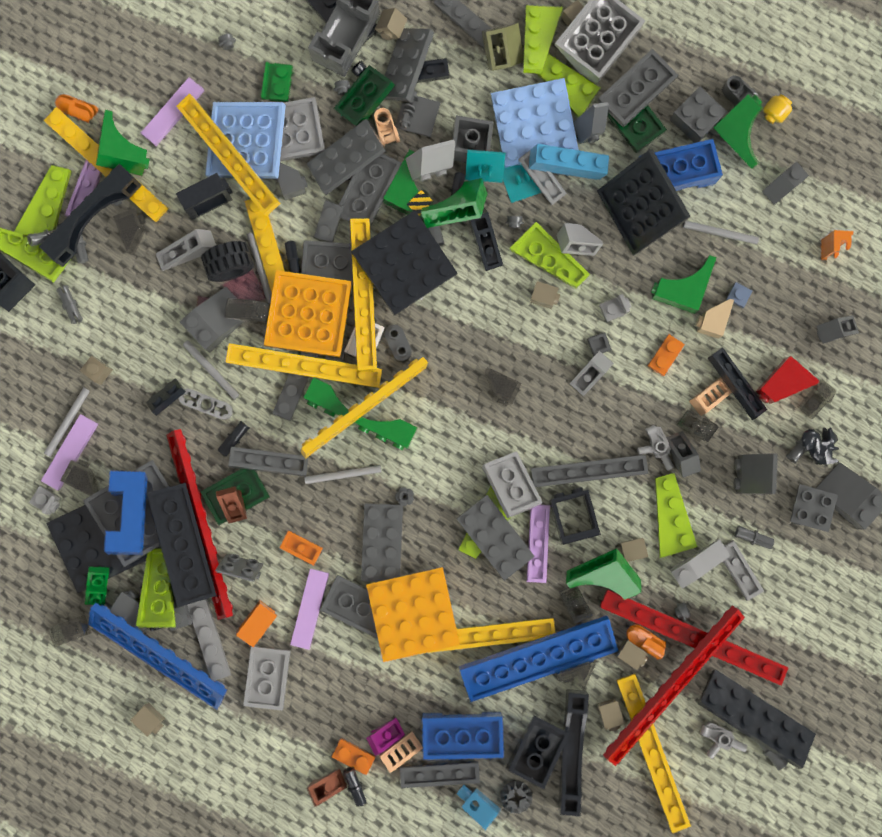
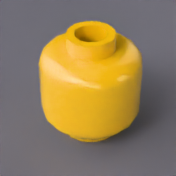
[763,94,792,124]

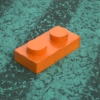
[648,334,685,376]
[279,531,323,566]
[332,738,376,775]

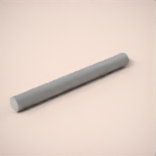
[683,221,759,244]
[247,232,272,306]
[183,340,240,400]
[44,387,90,457]
[304,465,381,484]

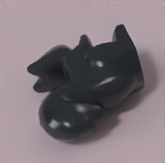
[801,427,839,465]

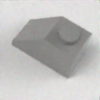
[556,223,603,256]
[570,351,614,396]

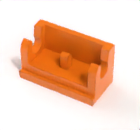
[821,230,854,260]
[236,600,277,647]

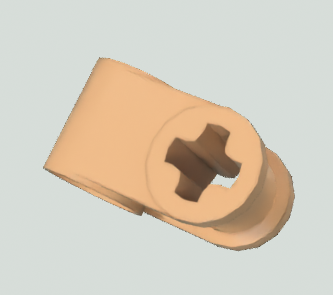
[374,108,400,147]

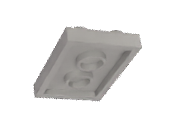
[482,451,543,519]
[243,646,291,711]

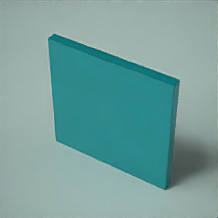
[465,150,506,183]
[503,164,542,203]

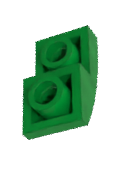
[84,567,109,605]

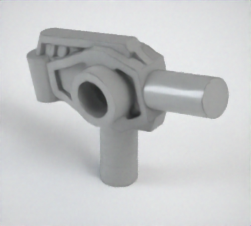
[637,425,674,471]
[699,722,747,759]

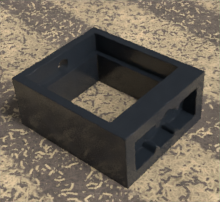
[176,173,233,220]
[549,487,601,545]

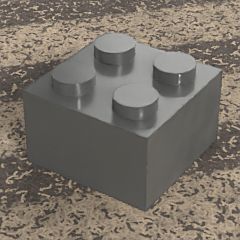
[670,86,727,143]
[451,115,493,163]

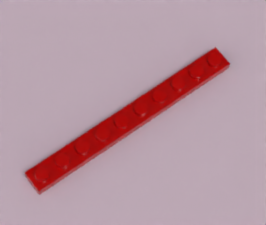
[166,429,233,620]
[599,589,789,686]
[602,605,745,766]

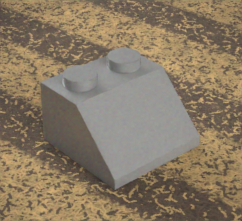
[406,139,455,182]

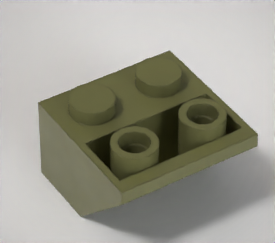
[482,23,524,71]

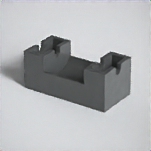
[308,0,380,78]

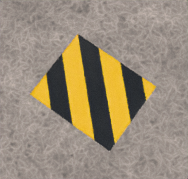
[407,190,433,216]

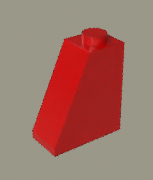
[755,356,820,404]

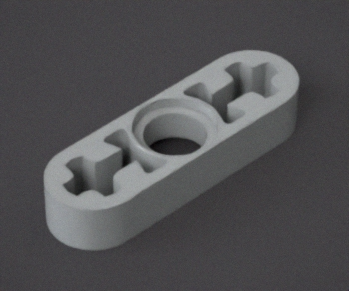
[179,389,233,420]

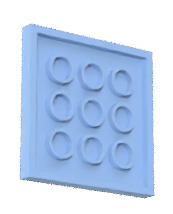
[491,78,579,167]
[205,102,286,179]

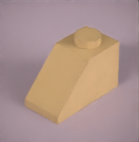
[696,299,734,339]

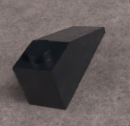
[468,208,503,271]

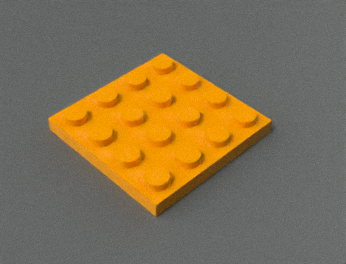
[264,270,352,357]
[366,567,460,662]

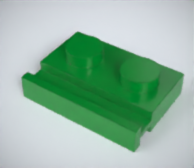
[261,62,293,102]

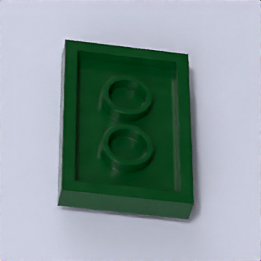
[333,65,395,127]
[607,105,667,153]
[201,469,270,526]

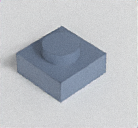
[726,282,752,308]

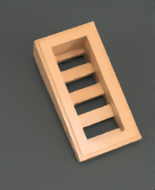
[689,377,732,416]
[380,731,423,773]

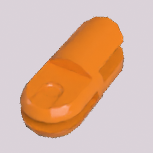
[55,94,98,123]
[626,624,666,659]

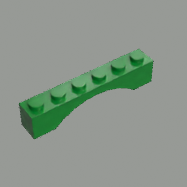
[303,377,418,451]

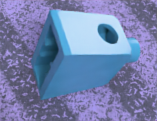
[457,785,501,830]

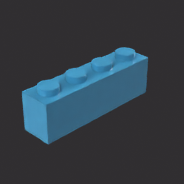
[529,144,609,180]

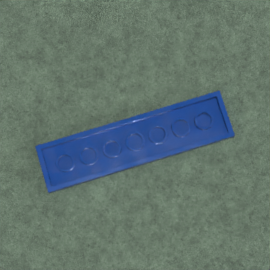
[88,602,227,710]
[458,615,618,702]

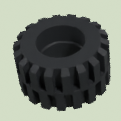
[201,241,254,282]

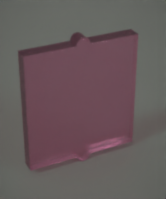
[223,270,266,308]

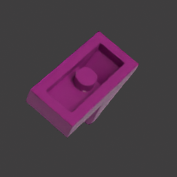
[366,718,405,756]

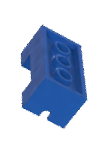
[638,139,723,191]
[104,471,148,555]
[422,712,504,760]

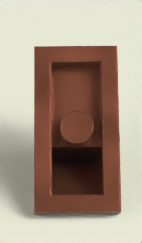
[216,487,247,524]
[307,769,348,807]

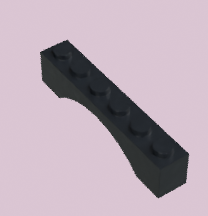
[39,164,142,267]
[558,689,589,817]

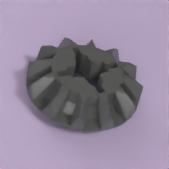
[501,781,532,814]

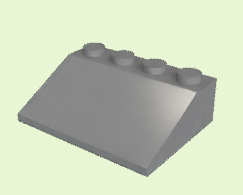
[555,0,645,85]

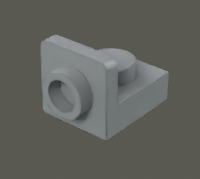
[599,294,631,323]
[29,486,61,514]

